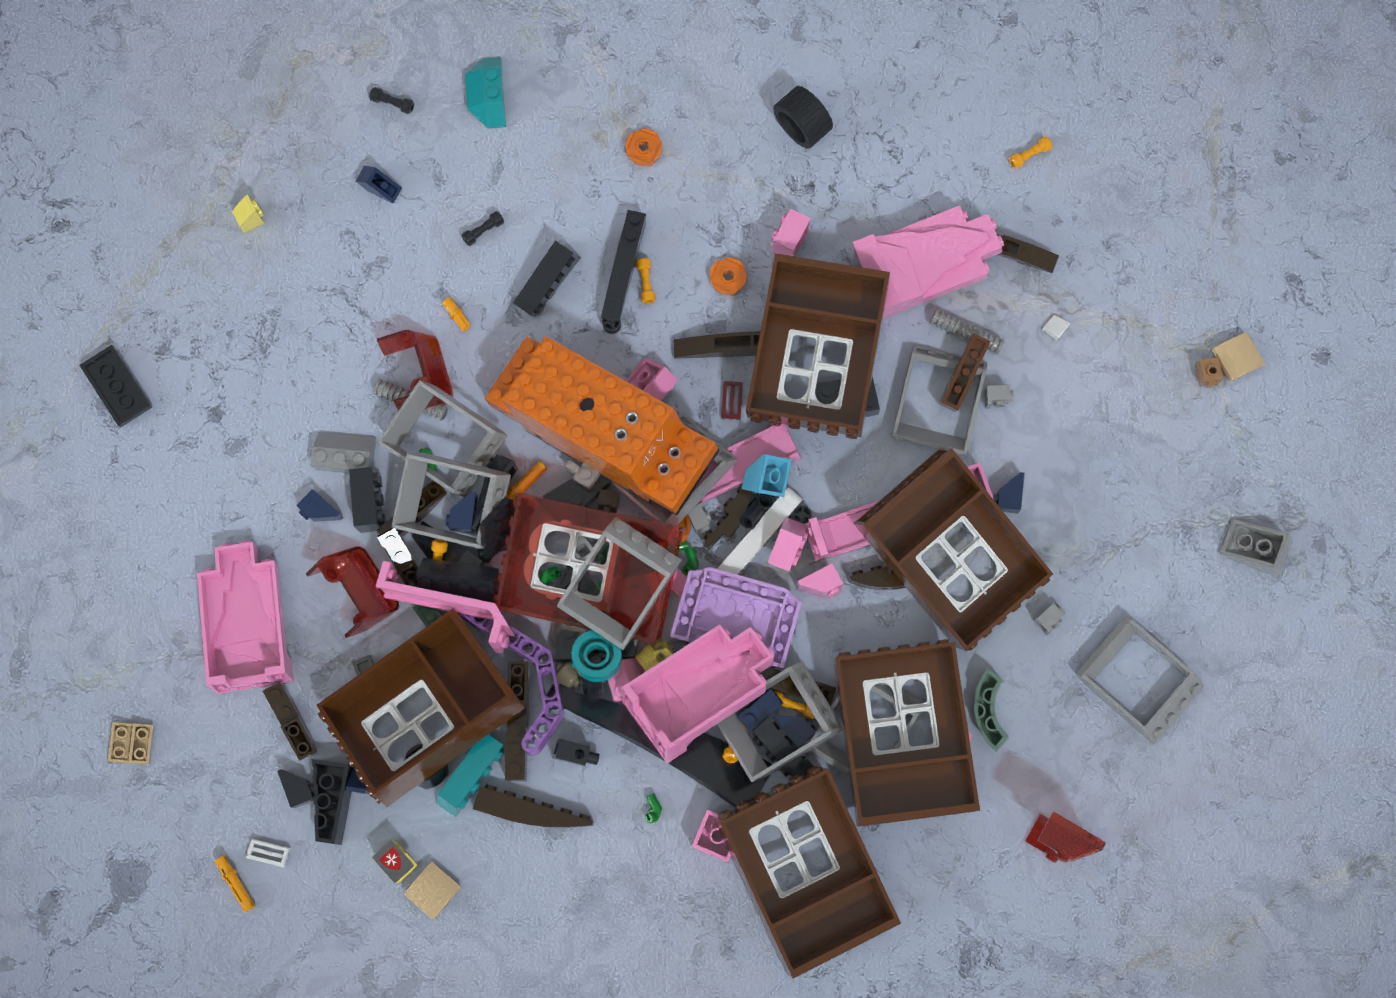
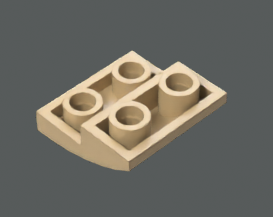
[1211,332,1266,382]
[107,722,153,764]
[403,861,461,921]

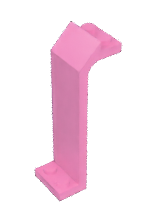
[693,424,802,505]
[805,500,880,561]
[375,561,515,654]

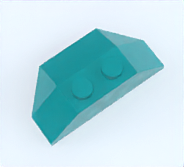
[465,57,506,129]

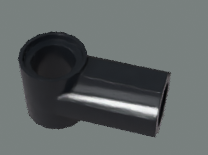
[740,494,773,529]

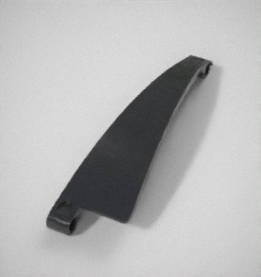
[546,684,772,829]

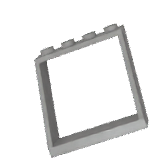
[892,344,987,455]
[377,380,507,496]
[611,413,738,528]
[391,453,511,549]
[557,517,682,650]
[1076,616,1204,744]
[717,662,844,782]
[809,683,925,777]

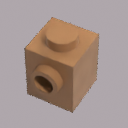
[1195,357,1223,388]

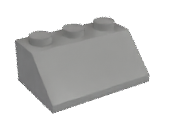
[310,432,376,473]

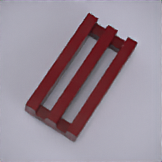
[722,381,743,420]

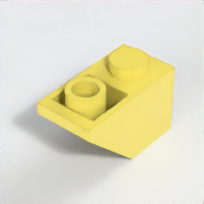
[232,195,264,233]

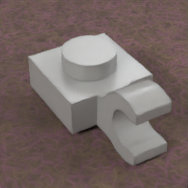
[564,460,600,490]

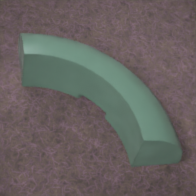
[974,668,1010,751]

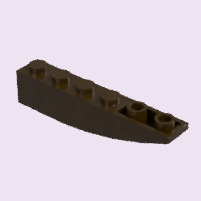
[674,331,760,359]
[505,661,529,782]
[473,784,594,828]

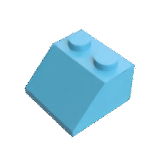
[742,454,792,497]

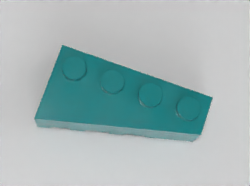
[437,734,504,817]

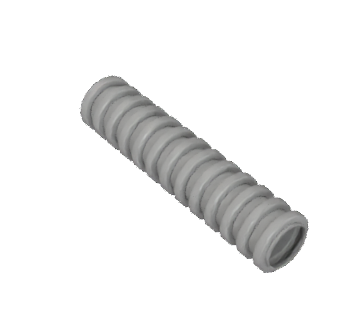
[930,309,1005,354]
[373,379,448,421]

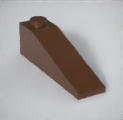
[938,333,991,412]

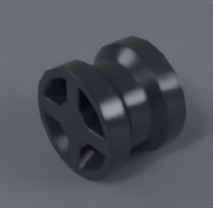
[602,319,621,334]
[792,506,812,524]

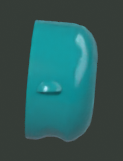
[571,630,622,682]

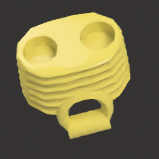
[635,639,674,671]

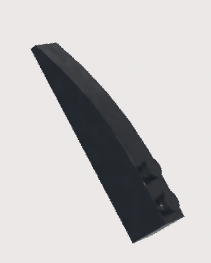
[601,210,646,323]

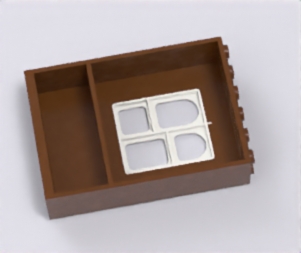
[746,253,890,439]
[853,448,1053,651]
[316,608,525,807]
[834,639,980,827]
[714,765,901,979]

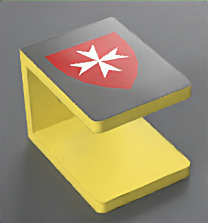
[372,839,418,883]

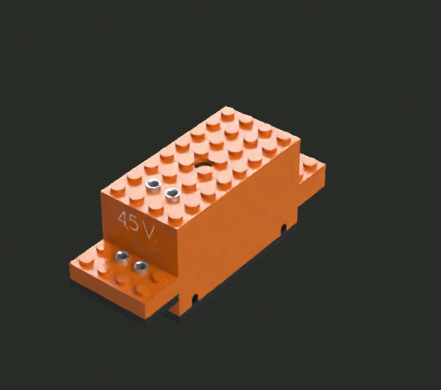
[484,336,720,515]

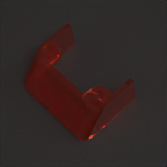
[377,330,454,411]
[306,546,399,638]
[1025,812,1106,863]

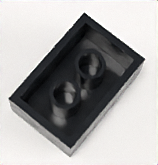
[815,376,880,417]
[349,467,386,533]

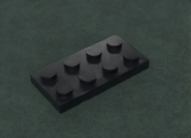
[79,345,152,428]

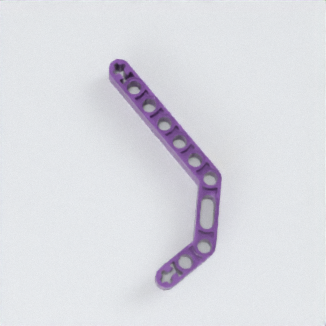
[458,613,564,756]

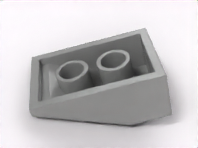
[1220,519,1293,577]

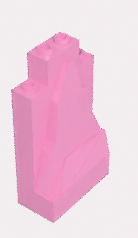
[852,205,1004,319]
[197,540,294,694]
[621,625,774,763]

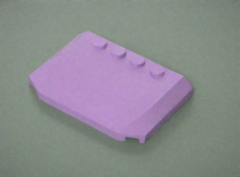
[670,567,802,669]

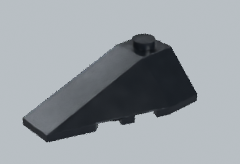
[472,454,518,533]
[412,521,485,566]

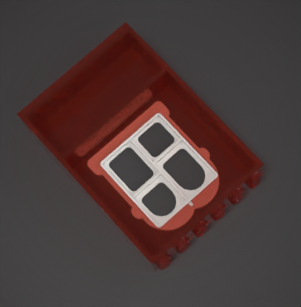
[493,493,684,644]

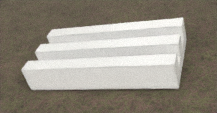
[246,838,291,868]

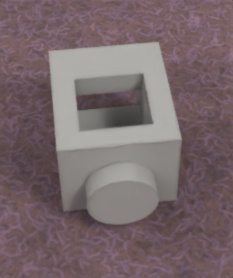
[984,385,1014,409]
[687,502,712,534]
[567,536,597,563]
[1034,603,1065,635]

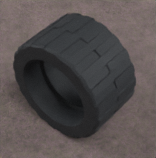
[773,86,833,149]

